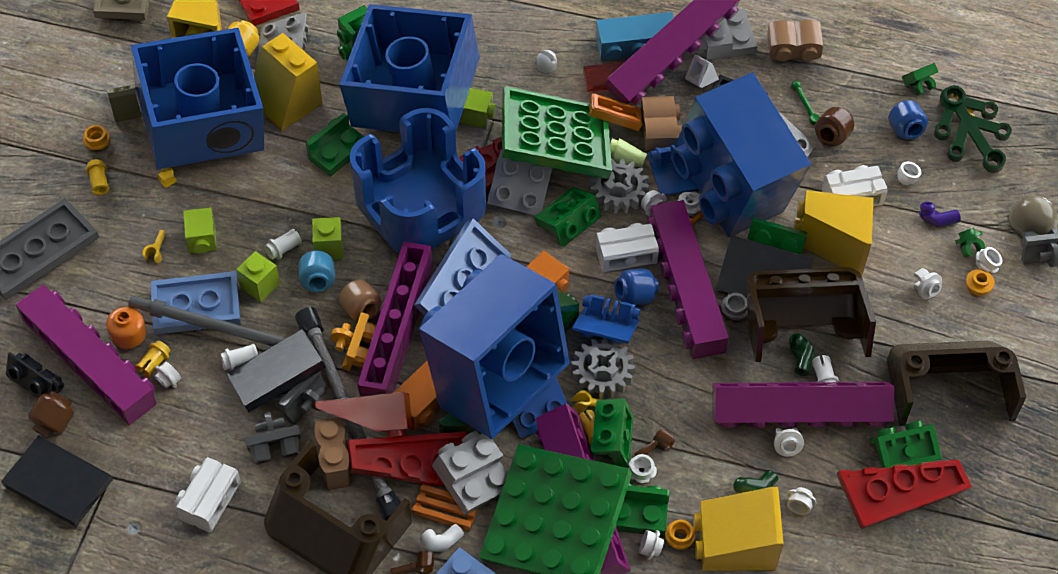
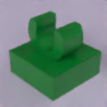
[901,63,938,95]

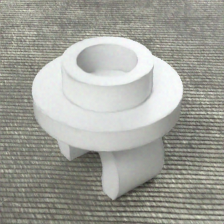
[914,268,942,299]
[774,427,804,457]

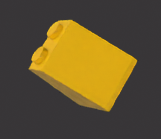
[167,0,222,38]
[254,33,323,132]
[793,190,874,275]
[693,487,784,571]

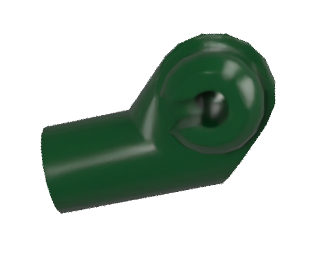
[789,333,815,376]
[733,470,779,493]

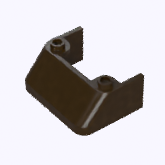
[747,267,876,362]
[887,340,1026,426]
[264,440,412,574]

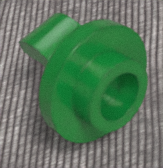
[955,227,985,257]

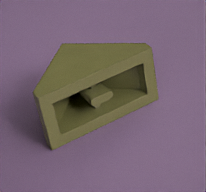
[108,84,142,122]

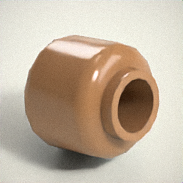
[339,280,381,322]

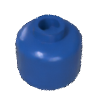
[888,100,928,140]
[614,268,659,306]

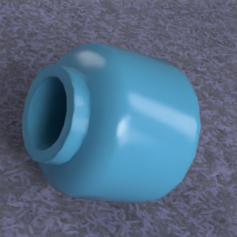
[298,251,336,292]

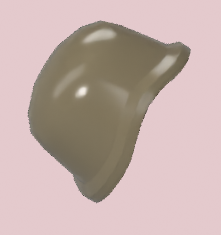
[1008,195,1058,236]

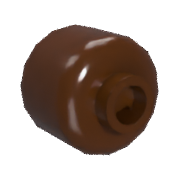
[815,107,855,146]
[28,391,74,438]

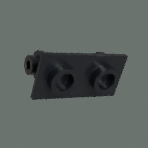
[6,352,64,398]

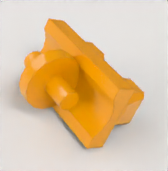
[330,312,376,371]

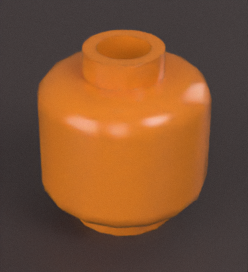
[106,306,147,350]

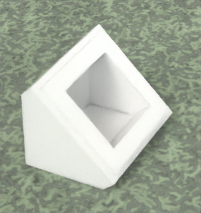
[685,55,719,88]

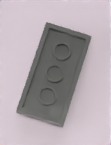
[0,198,99,300]

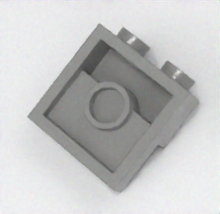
[699,8,757,60]
[432,431,508,516]

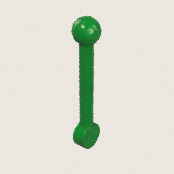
[791,81,820,125]

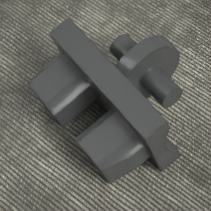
[1021,228,1058,267]
[273,371,328,425]
[245,412,301,464]

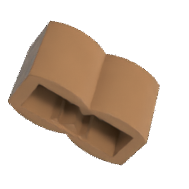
[767,20,823,61]
[641,96,682,151]
[315,417,352,490]

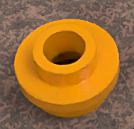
[83,125,110,150]
[965,269,995,296]
[665,519,696,550]

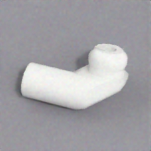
[420,524,464,552]

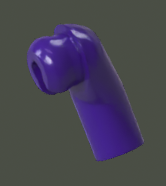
[919,202,961,227]

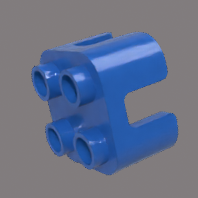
[350,108,486,253]

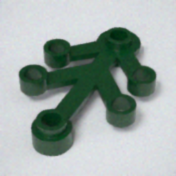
[934,85,1012,173]

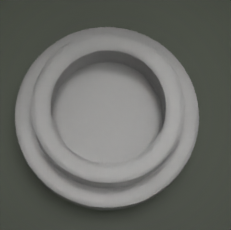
[721,293,748,321]

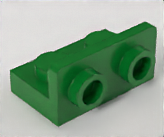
[337,5,367,61]
[306,113,365,177]
[534,187,601,247]
[747,217,808,255]
[591,398,634,468]
[869,420,942,468]
[616,483,670,537]

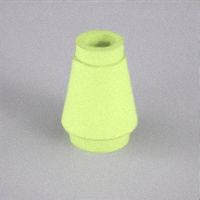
[610,138,647,168]

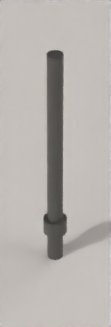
[128,295,286,347]

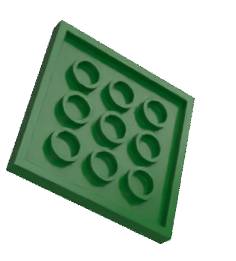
[502,86,612,179]
[479,444,632,574]

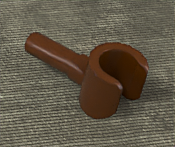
[634,429,675,456]
[391,551,435,574]

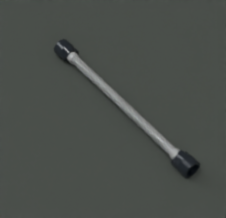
[295,307,401,521]

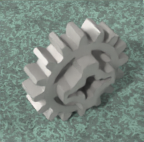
[589,159,649,214]
[571,338,635,399]

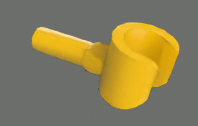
[157,167,177,188]
[142,230,166,263]
[571,390,601,414]

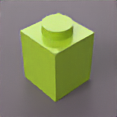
[459,88,496,129]
[183,207,217,254]
[312,217,343,260]
[236,251,280,302]

